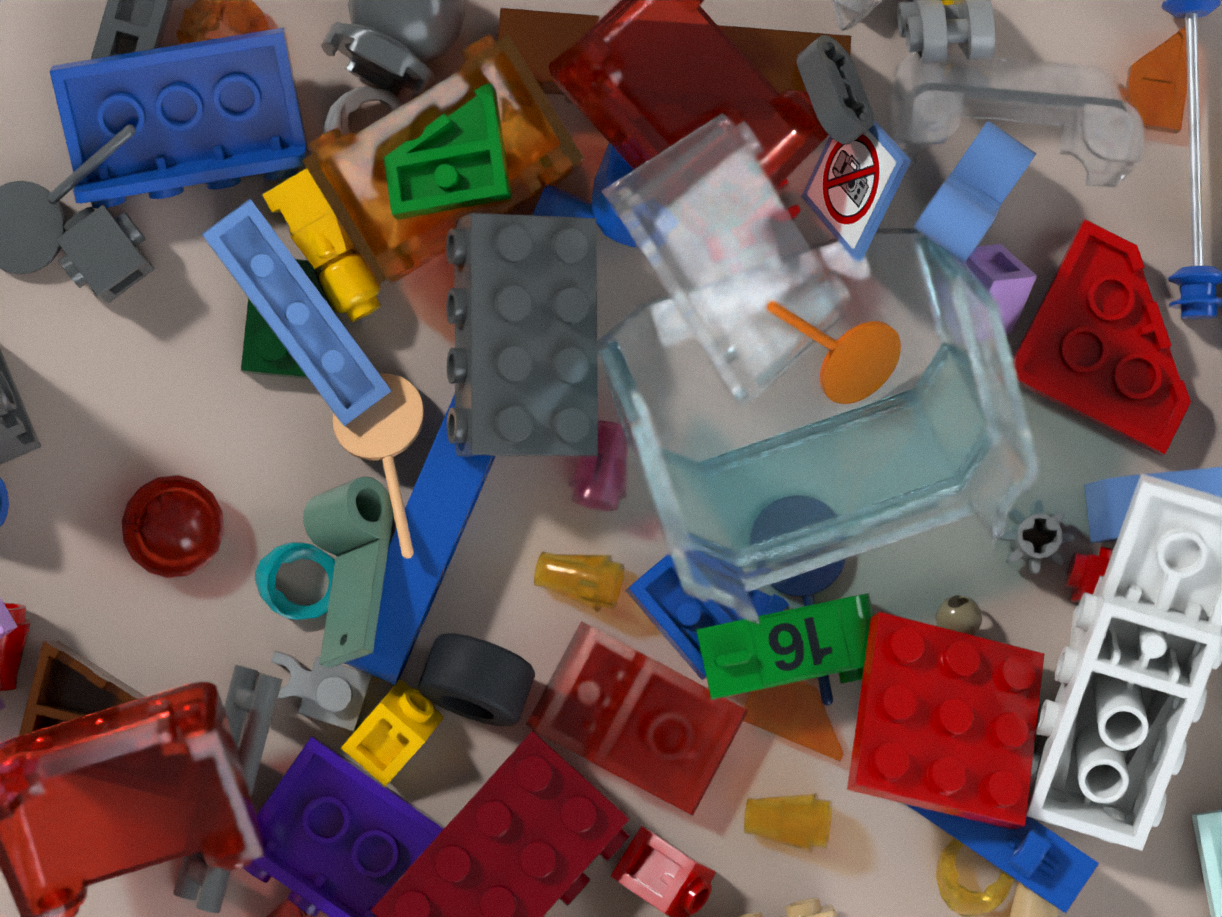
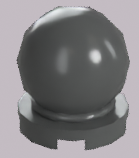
[321,0,465,103]

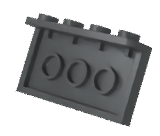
[446,213,598,457]

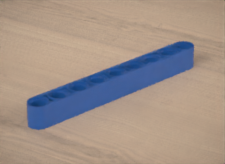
[344,184,594,685]

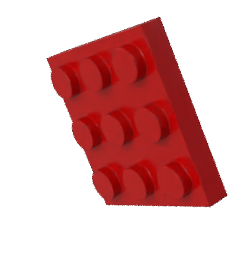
[847,612,1045,830]

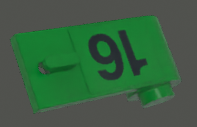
[696,593,874,700]

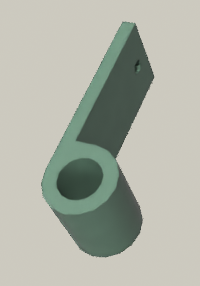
[303,476,393,668]

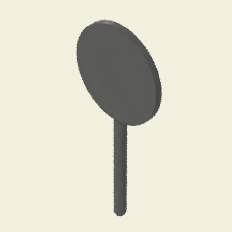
[0,124,136,274]

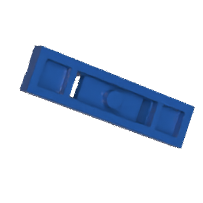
[905,804,1099,914]

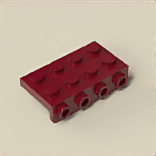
[371,730,631,917]

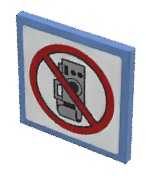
[801,120,911,262]

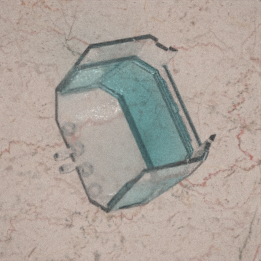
[595,218,1040,625]

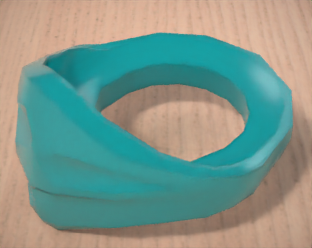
[255,542,335,620]

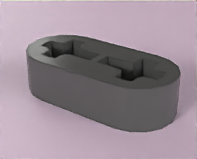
[796,35,875,145]

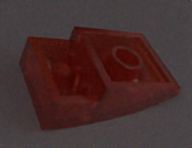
[526,621,749,816]

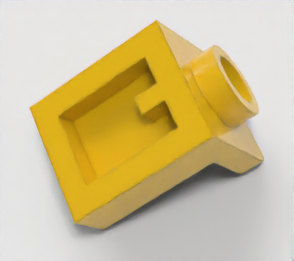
[341,680,443,786]

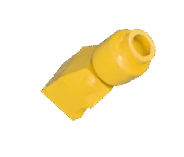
[262,167,382,323]

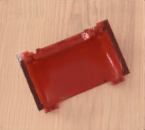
[549,0,829,238]
[0,682,264,917]

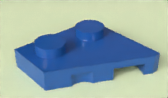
[625,550,789,680]

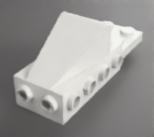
[1026,474,1222,851]

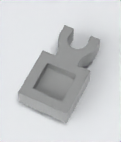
[271,651,374,731]

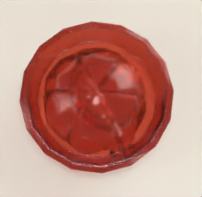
[121,475,224,578]

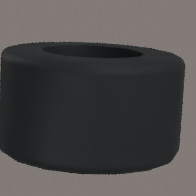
[418,633,535,726]

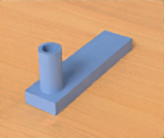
[201,199,392,426]

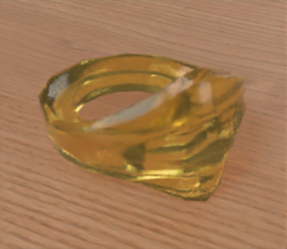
[936,837,1015,917]

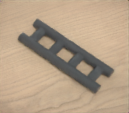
[173,665,283,913]

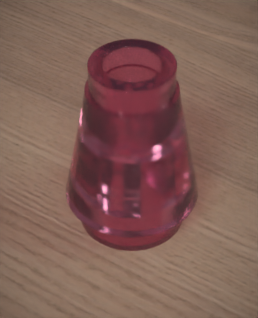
[569,420,629,511]

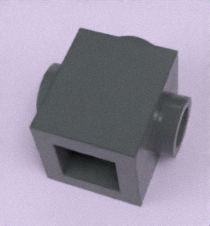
[56,205,155,304]

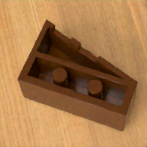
[13,640,214,802]

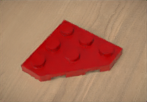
[1004,219,1191,456]

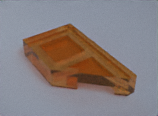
[1120,26,1187,134]
[739,681,844,762]

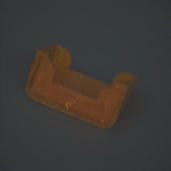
[302,34,584,289]

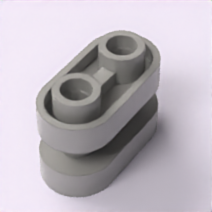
[897,0,995,64]

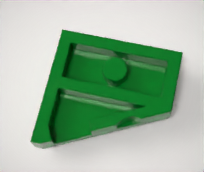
[384,83,512,220]

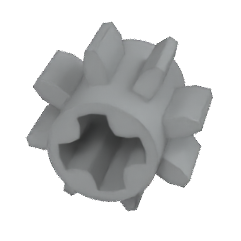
[997,500,1075,574]

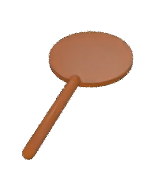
[766,301,901,404]

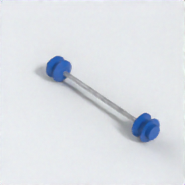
[1161,0,1222,320]

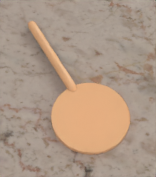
[333,373,425,559]

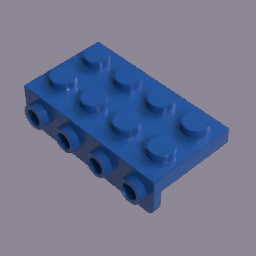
[50,27,309,209]

